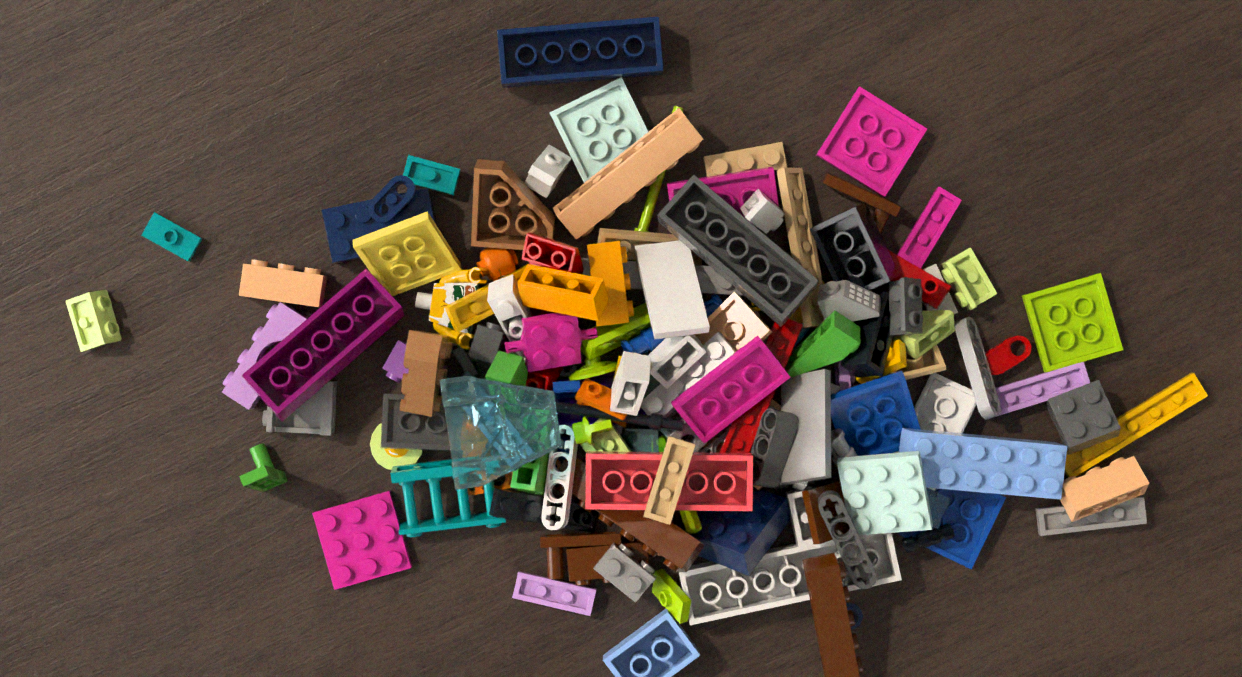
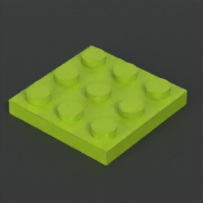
[1022,273,1123,372]

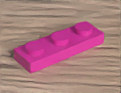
[897,187,962,268]

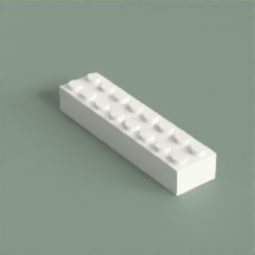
[678,533,902,625]

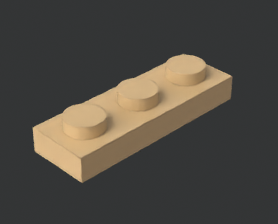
[703,142,787,177]
[643,436,695,525]

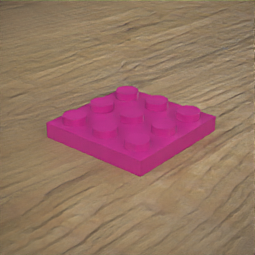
[816,86,927,198]
[312,490,412,590]

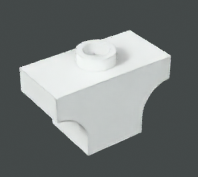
[524,145,572,198]

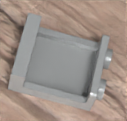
[262,381,337,436]

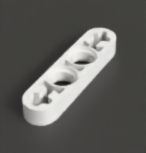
[542,425,578,530]

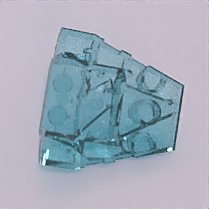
[440,376,562,490]

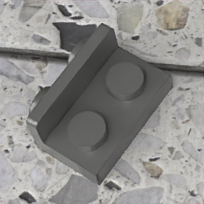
[889,277,923,336]

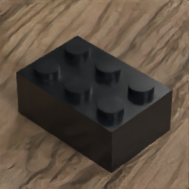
[810,203,900,290]

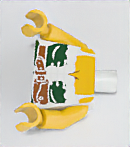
[415,267,487,350]

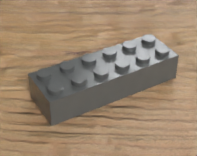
[658,175,819,327]

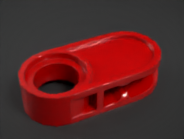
[985,336,1032,375]

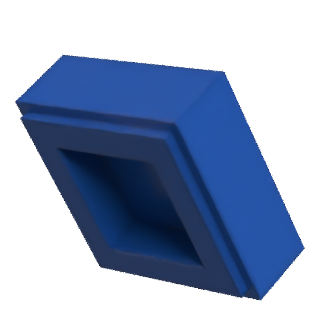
[553,380,581,399]

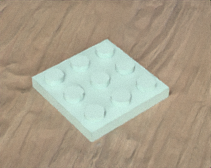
[550,77,648,183]
[837,451,933,535]

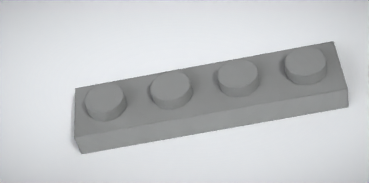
[1035,496,1147,536]

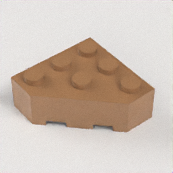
[471,159,555,250]
[400,330,453,417]

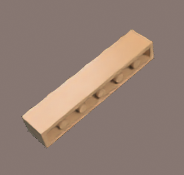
[553,108,704,240]

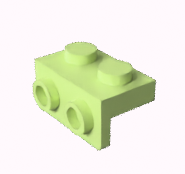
[941,247,997,310]

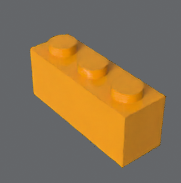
[587,241,634,326]
[517,264,608,321]

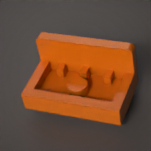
[575,378,628,427]

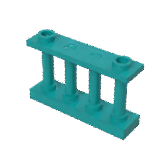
[390,454,507,537]

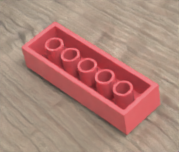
[585,451,753,511]

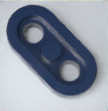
[369,175,416,223]

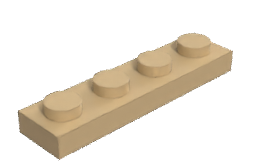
[597,228,702,266]

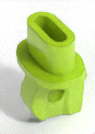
[572,416,613,445]

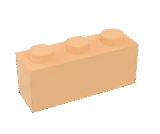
[239,260,327,307]
[1060,456,1149,522]

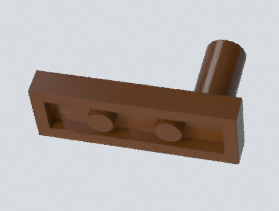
[822,172,901,234]
[540,531,621,579]

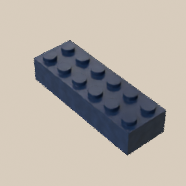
[497,17,663,88]

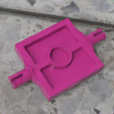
[505,313,598,372]

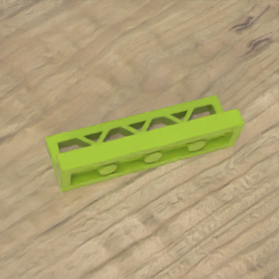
[581,303,651,361]

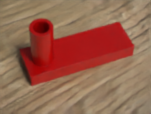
[888,250,951,310]

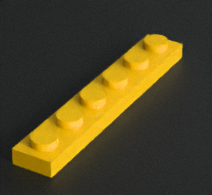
[1065,373,1208,478]

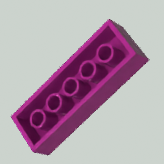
[242,269,405,422]

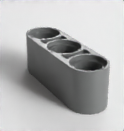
[751,408,797,488]

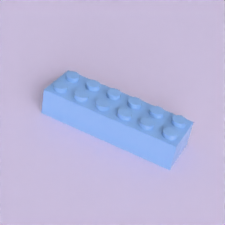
[899,428,1067,500]

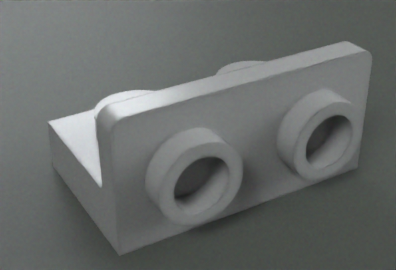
[593,543,656,603]

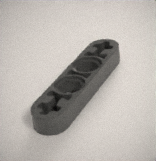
[818,490,877,589]

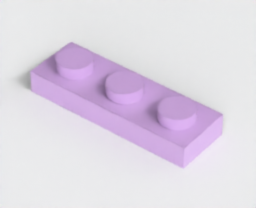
[512,571,596,616]

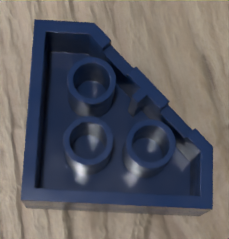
[678,490,791,576]

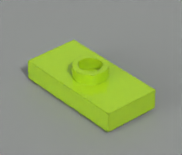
[652,569,691,624]

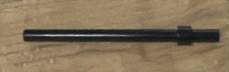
[522,396,684,431]

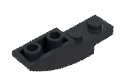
[489,488,598,533]

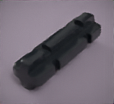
[902,524,955,553]

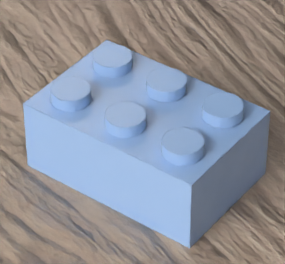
[603,609,700,677]

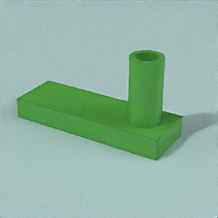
[239,443,288,492]

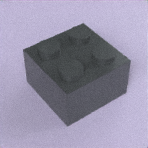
[1047,380,1121,455]

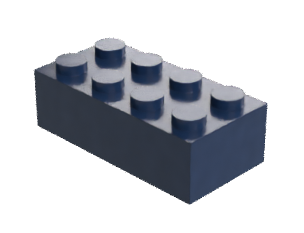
[322,188,438,264]

